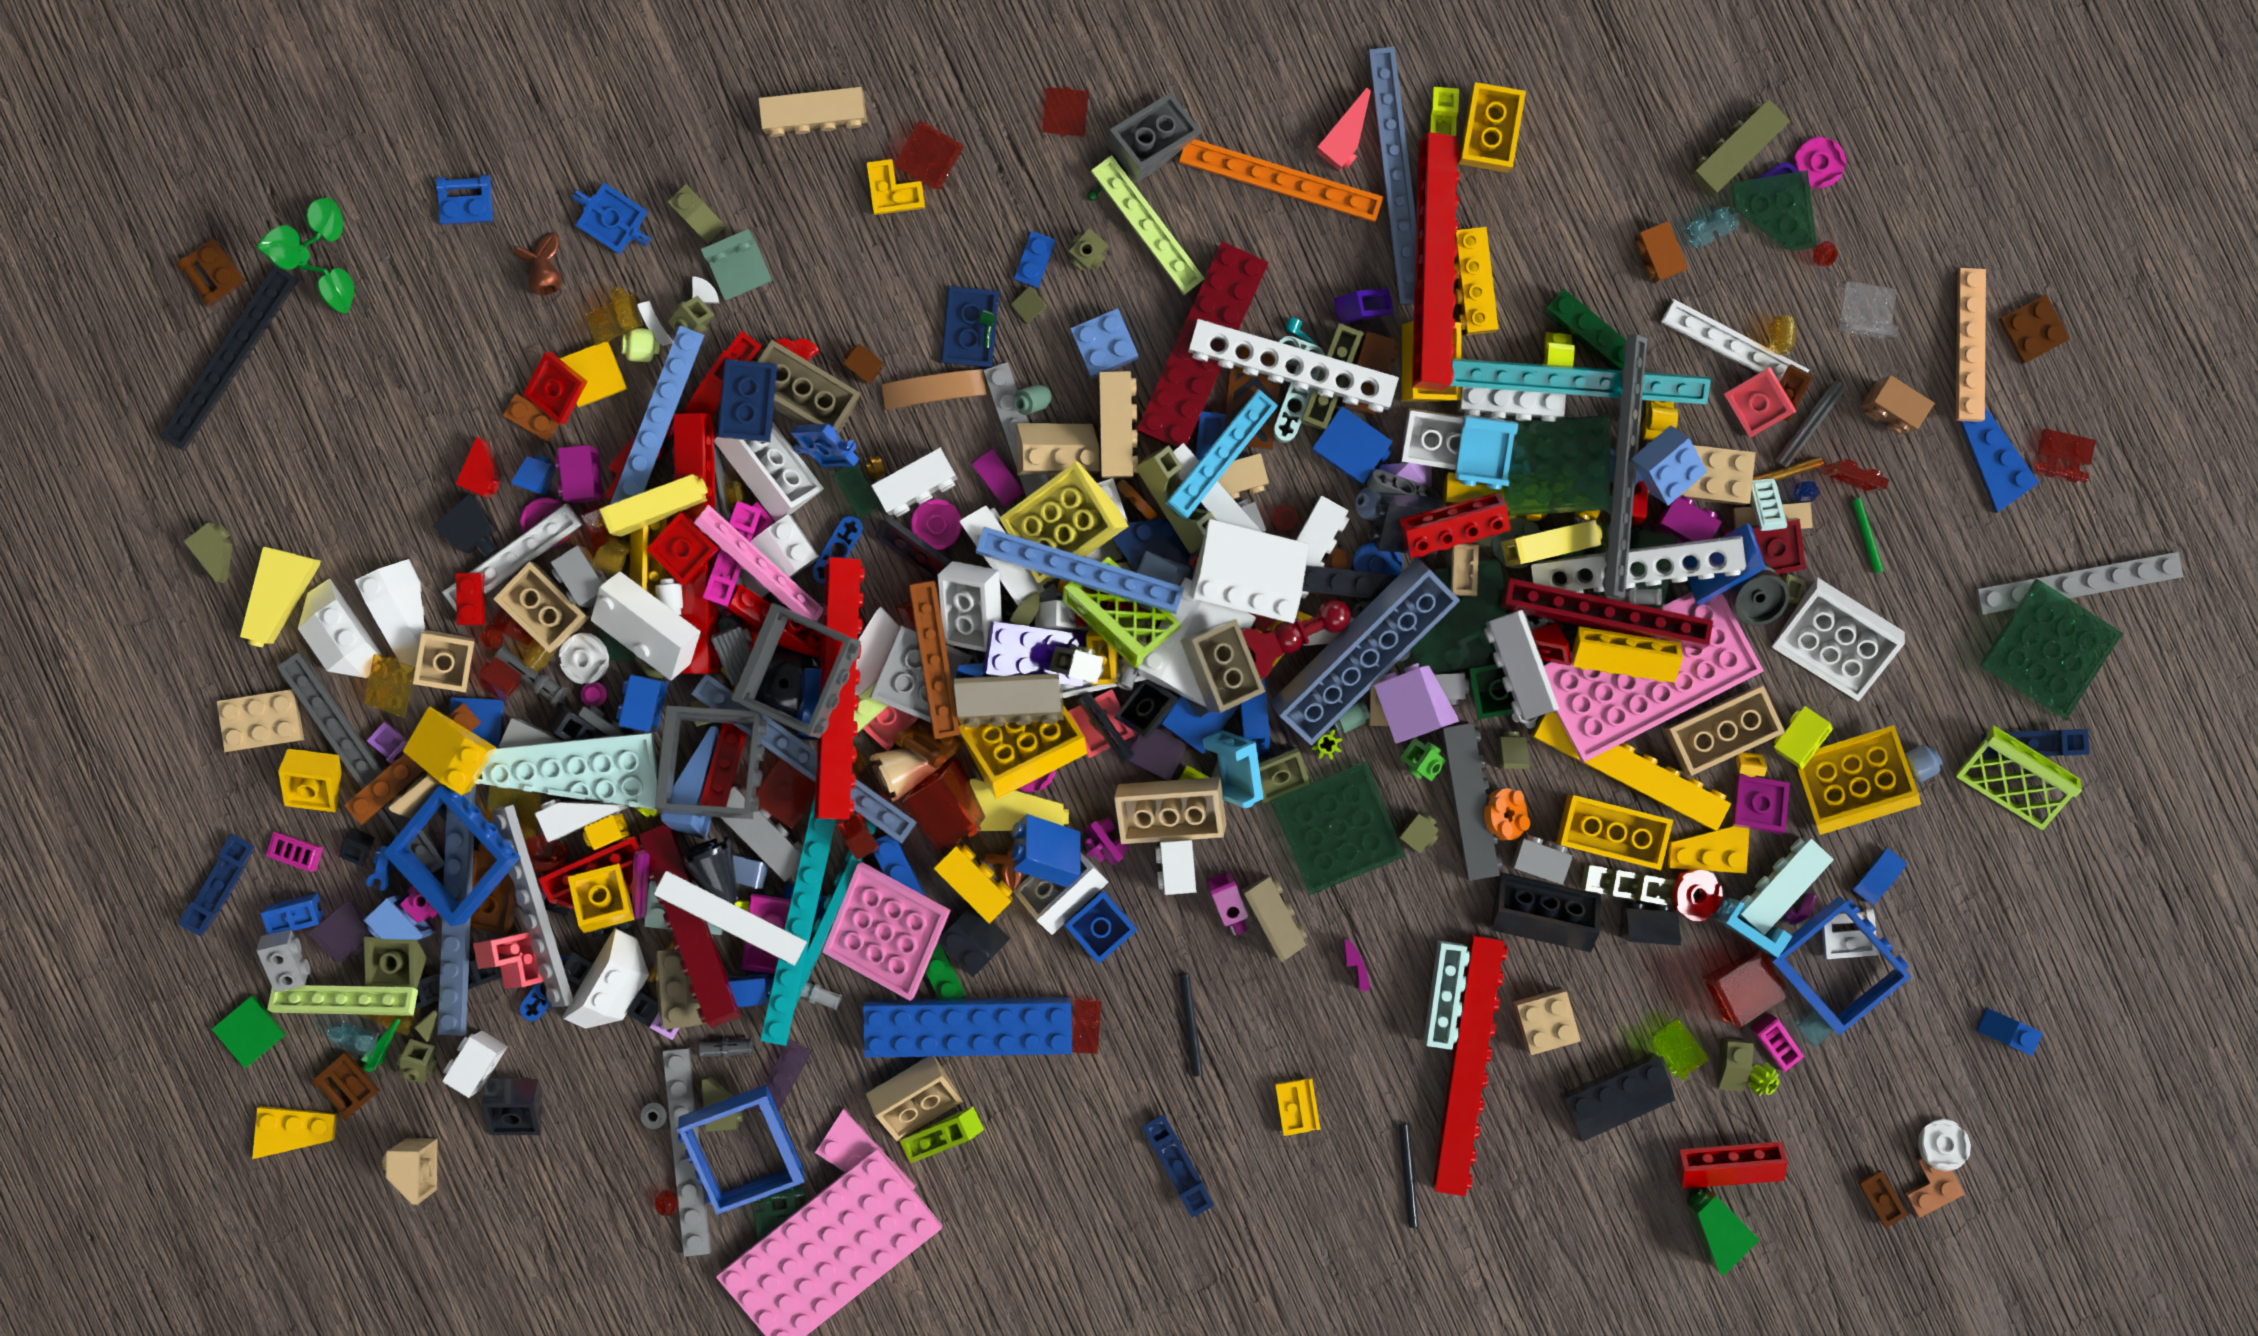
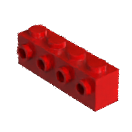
[1399,492,1510,558]
[1677,1142,1788,1189]

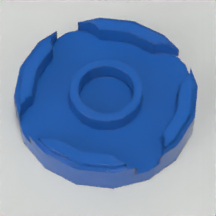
[1352,541,1403,575]

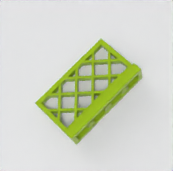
[1062,557,1181,668]
[1956,725,2082,830]

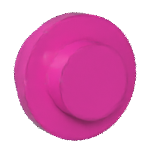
[581,682,607,707]

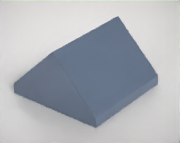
[1137,551,1193,613]

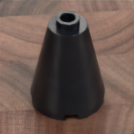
[680,836,739,906]

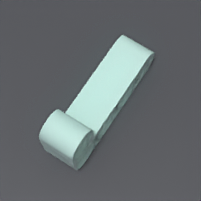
[1274,336,1325,443]

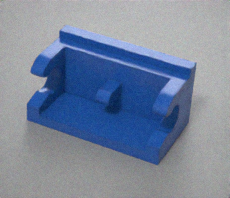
[261,892,323,935]

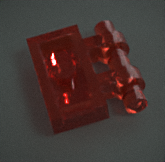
[2035,429,2096,483]

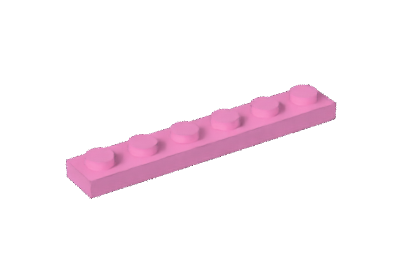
[694,505,823,621]

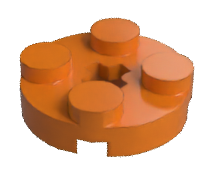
[1484,788,1530,840]

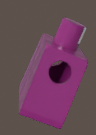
[1206,871,1248,935]

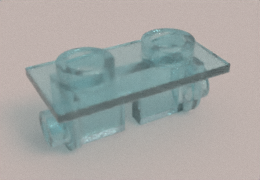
[1683,207,1740,249]
[328,1021,379,1058]

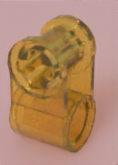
[592,538,631,576]

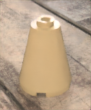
[870,748,943,803]

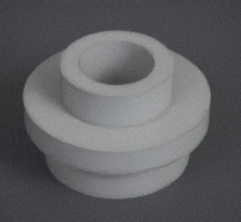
[641,1103,667,1129]

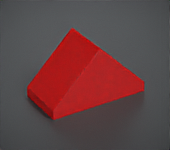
[1530,622,1572,666]

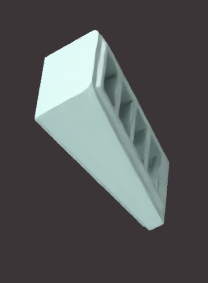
[1750,478,1787,531]

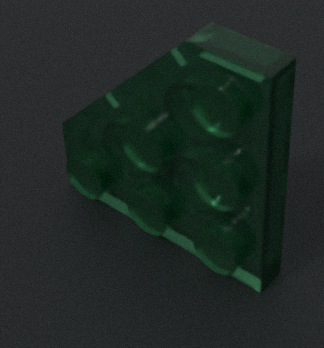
[1730,170,1817,251]

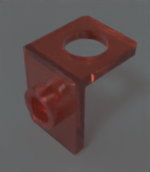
[492,607,535,646]

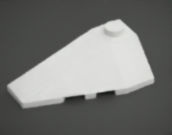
[355,559,425,674]

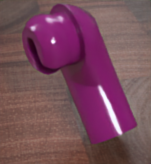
[1783,893,1818,925]

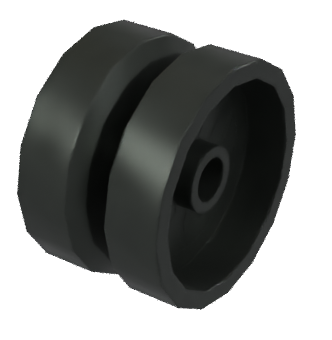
[1723,562,1790,626]

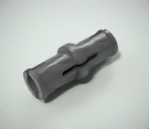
[699,1038,753,1059]

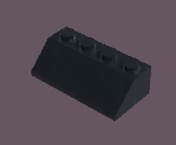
[1491,872,1601,953]
[1560,1053,1675,1142]

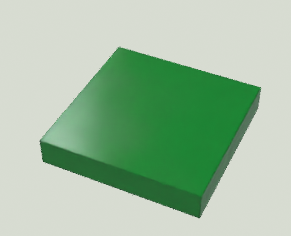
[212,995,287,1068]

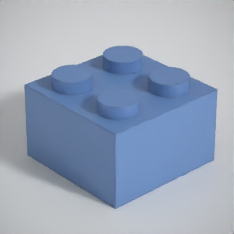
[1071,308,1138,379]
[1631,425,1707,505]

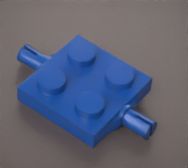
[572,183,652,255]
[791,424,859,468]

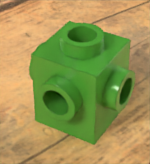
[1399,738,1446,781]

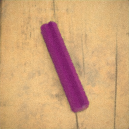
[632,850,650,919]

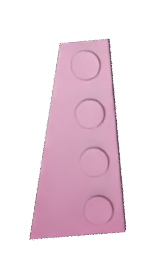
[815,1108,916,1190]

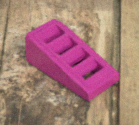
[266,831,324,872]
[1751,1014,1804,1072]

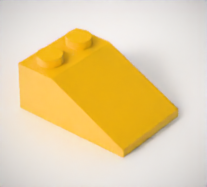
[403,707,497,795]

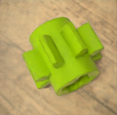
[1311,729,1342,760]
[1747,1063,1779,1096]

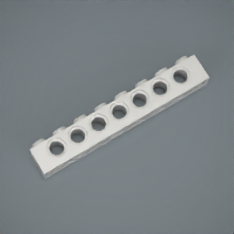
[1189,319,1399,413]
[1531,535,1746,593]

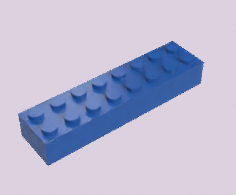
[863,997,1072,1058]

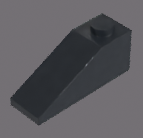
[547,703,610,741]

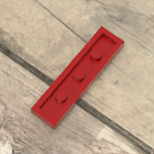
[699,723,747,807]

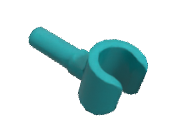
[1285,317,1316,345]

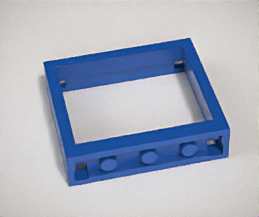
[384,785,521,927]
[1768,895,1912,1036]
[675,1084,805,1215]

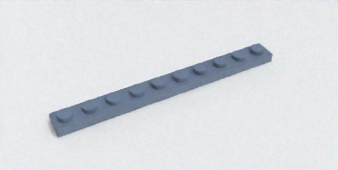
[1368,47,1417,306]
[691,674,917,843]
[438,784,476,1036]

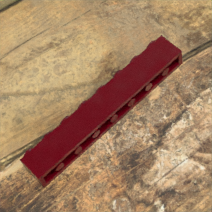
[1500,578,1714,650]
[638,824,741,1029]

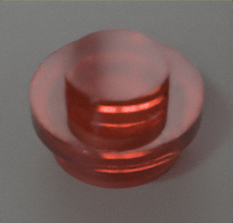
[1813,241,1838,267]
[1272,505,1298,531]
[479,625,504,650]
[655,1190,678,1216]

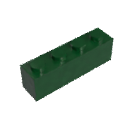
[1543,288,1627,370]

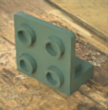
[701,229,772,300]

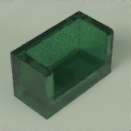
[832,463,883,520]

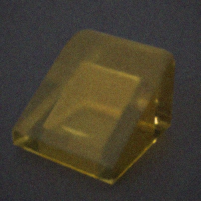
[725,481,745,510]

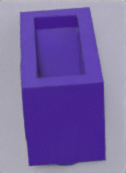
[1334,289,1394,324]

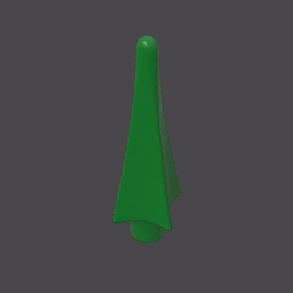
[360,1018,400,1072]

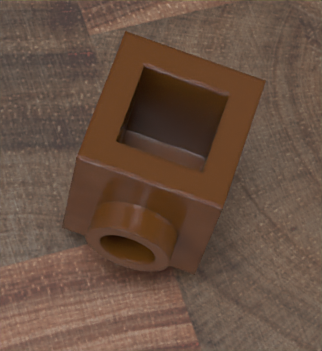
[843,344,885,385]

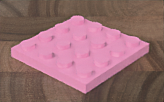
[822,862,951,1000]

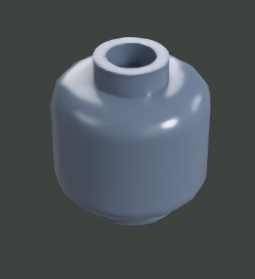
[1355,487,1382,522]
[1905,744,1943,783]

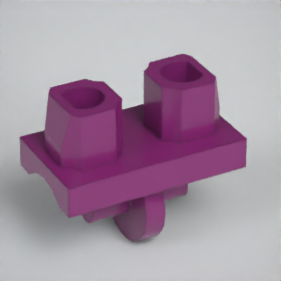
[1084,817,1130,866]

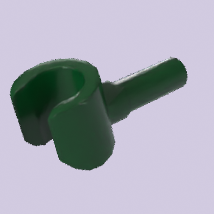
[979,310,996,348]

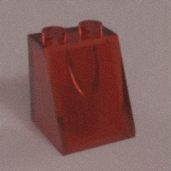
[902,758,985,851]
[1702,949,1786,1029]

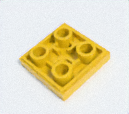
[560,340,627,408]

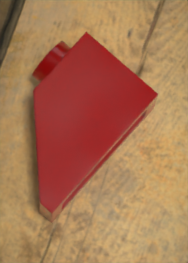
[456,437,500,498]

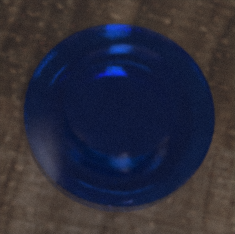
[1794,481,1820,503]

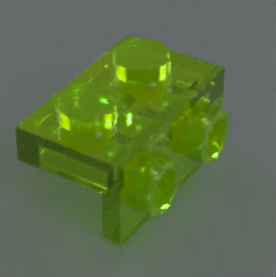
[1651,1016,1709,1081]

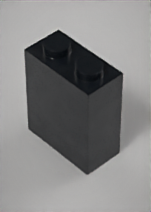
[1370,493,1446,555]

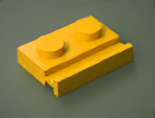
[1275,1078,1320,1136]

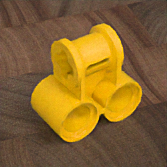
[1641,400,1678,441]

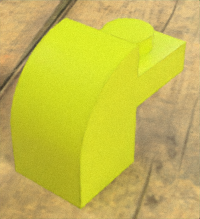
[1543,332,1574,367]

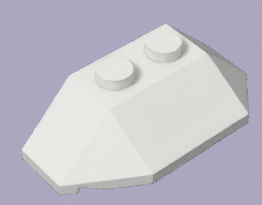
[298,579,388,678]
[563,928,649,1029]

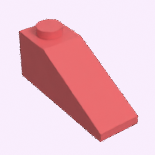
[1316,88,1371,171]

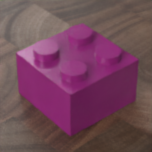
[555,445,604,504]
[1651,495,1721,543]

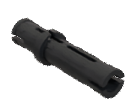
[1077,692,1135,764]

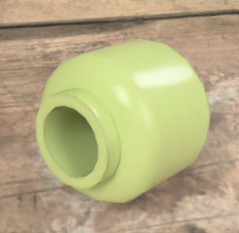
[621,328,660,362]

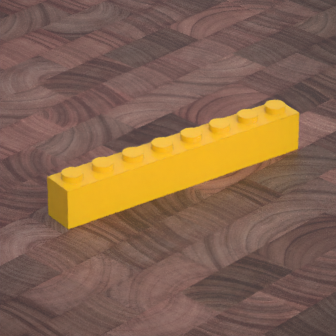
[1530,711,1731,831]

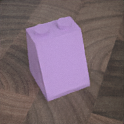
[1374,664,1459,744]

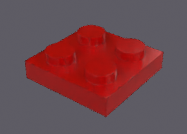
[523,352,588,424]
[646,512,720,586]

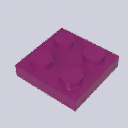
[1732,774,1790,834]

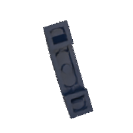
[1981,729,2090,760]
[178,833,255,937]
[1142,1114,1214,1218]

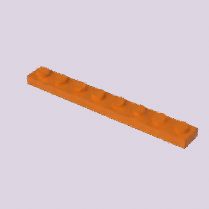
[1179,139,1383,223]

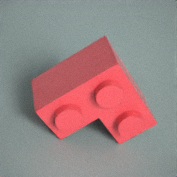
[473,932,544,989]

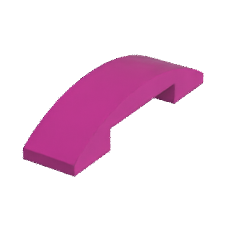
[703,501,762,607]

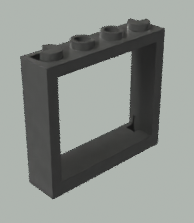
[731,603,861,738]
[655,706,767,819]

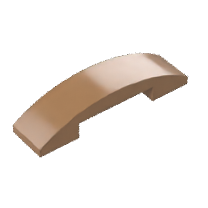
[882,369,987,410]

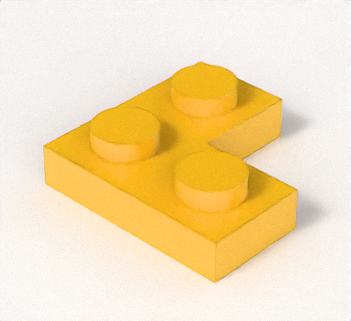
[867,159,925,215]

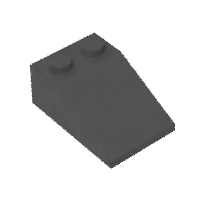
[1106,93,1202,183]

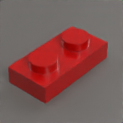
[456,573,485,625]

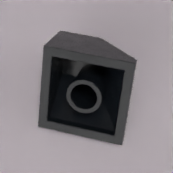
[1114,679,1179,740]

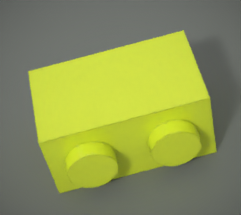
[1774,706,1833,770]

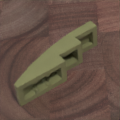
[1580,864,1677,906]

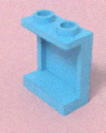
[1455,415,1518,489]
[1203,730,1263,808]
[1715,898,1792,958]

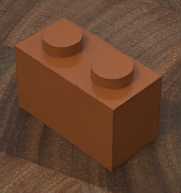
[1635,221,1688,284]

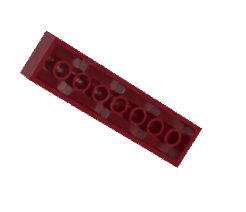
[1137,241,1269,450]

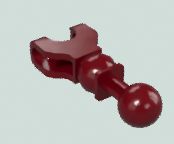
[1240,600,1351,679]

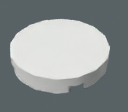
[559,632,609,684]
[1918,1119,1971,1172]

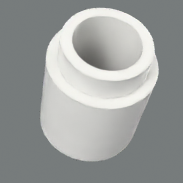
[655,578,683,615]

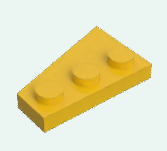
[1668,826,1750,873]
[252,1106,337,1159]

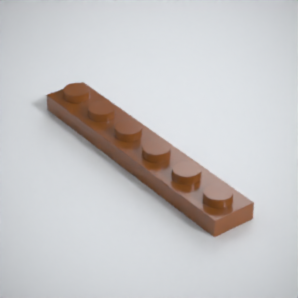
[908,580,960,739]
[344,703,482,825]

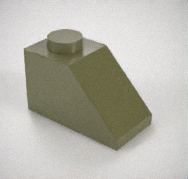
[668,184,726,244]
[184,522,232,583]
[1496,732,1530,769]
[1717,1038,1754,1091]
[702,1076,744,1132]

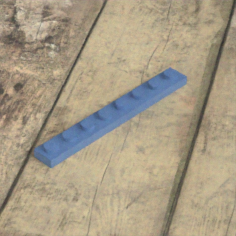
[610,326,705,505]
[976,527,1184,614]

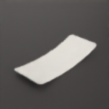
[637,301,673,346]

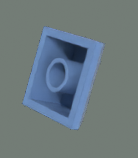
[364,895,436,940]

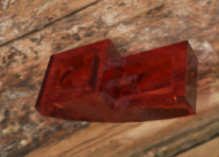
[582,504,625,564]
[1072,999,1101,1055]

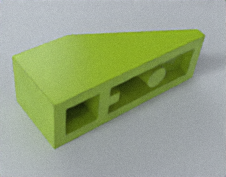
[899,1107,984,1164]

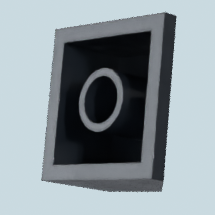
[1619,902,1681,946]
[937,906,1010,977]
[481,1078,542,1135]

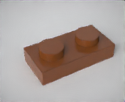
[503,393,560,442]

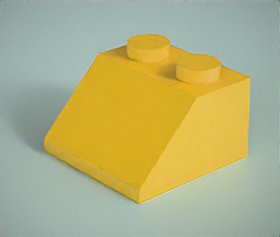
[278,749,342,813]
[568,864,635,933]

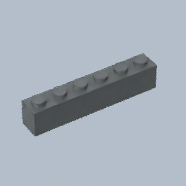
[1440,723,1502,881]

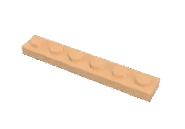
[1956,268,1986,422]

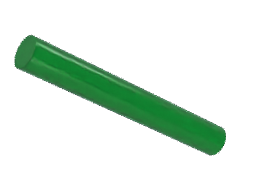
[1851,498,1884,574]

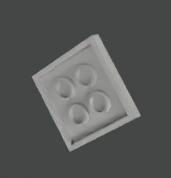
[870,625,972,723]

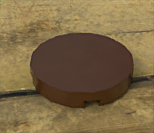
[1116,478,1157,520]

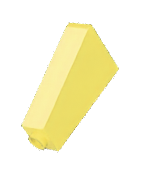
[600,475,708,537]
[1501,520,1602,567]
[240,547,321,647]
[970,778,1069,831]

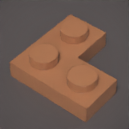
[1905,1156,1965,1218]

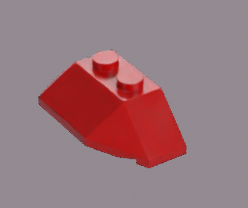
[538,836,641,910]

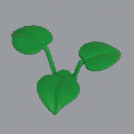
[256,197,354,314]

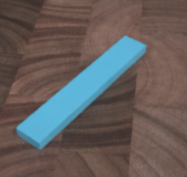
[1165,389,1278,520]

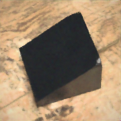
[339,828,375,867]

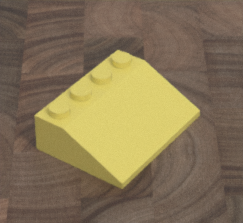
[999,462,1128,584]

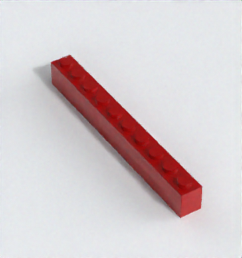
[1412,132,1460,392]
[672,413,719,674]
[814,557,865,820]
[1432,934,1507,1196]

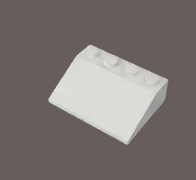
[1189,519,1309,623]
[1137,578,1256,708]
[1772,578,1905,702]

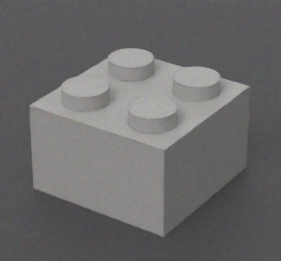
[551,545,608,608]

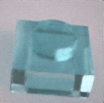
[1796,1010,1834,1047]

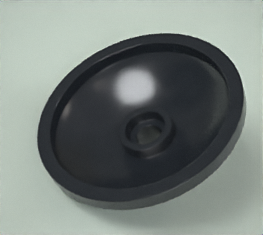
[755,646,821,720]

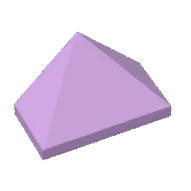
[1380,463,1432,491]

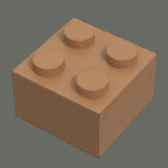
[1860,375,1935,435]

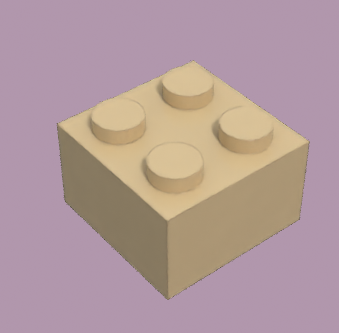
[413,630,475,692]
[1513,988,1581,1055]

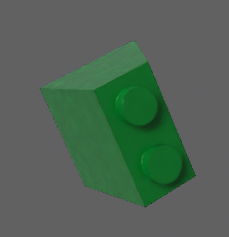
[1687,1187,1760,1276]

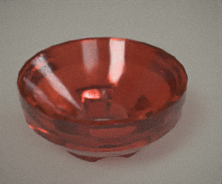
[524,835,568,873]

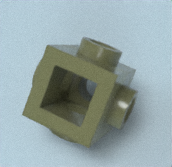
[1069,228,1109,272]
[668,296,714,334]
[397,1039,437,1084]

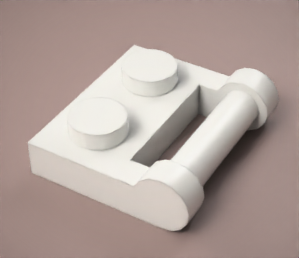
[1822,909,1878,959]

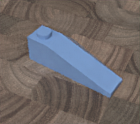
[661,726,720,840]

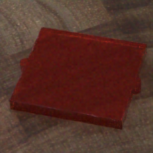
[1042,87,1089,137]

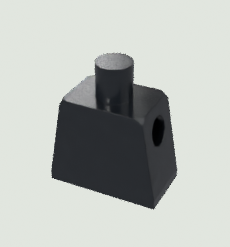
[433,494,497,558]

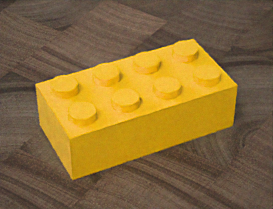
[1556,794,1673,870]

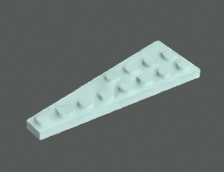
[475,732,658,810]

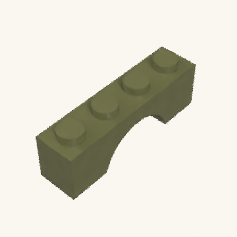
[1135,445,1216,554]

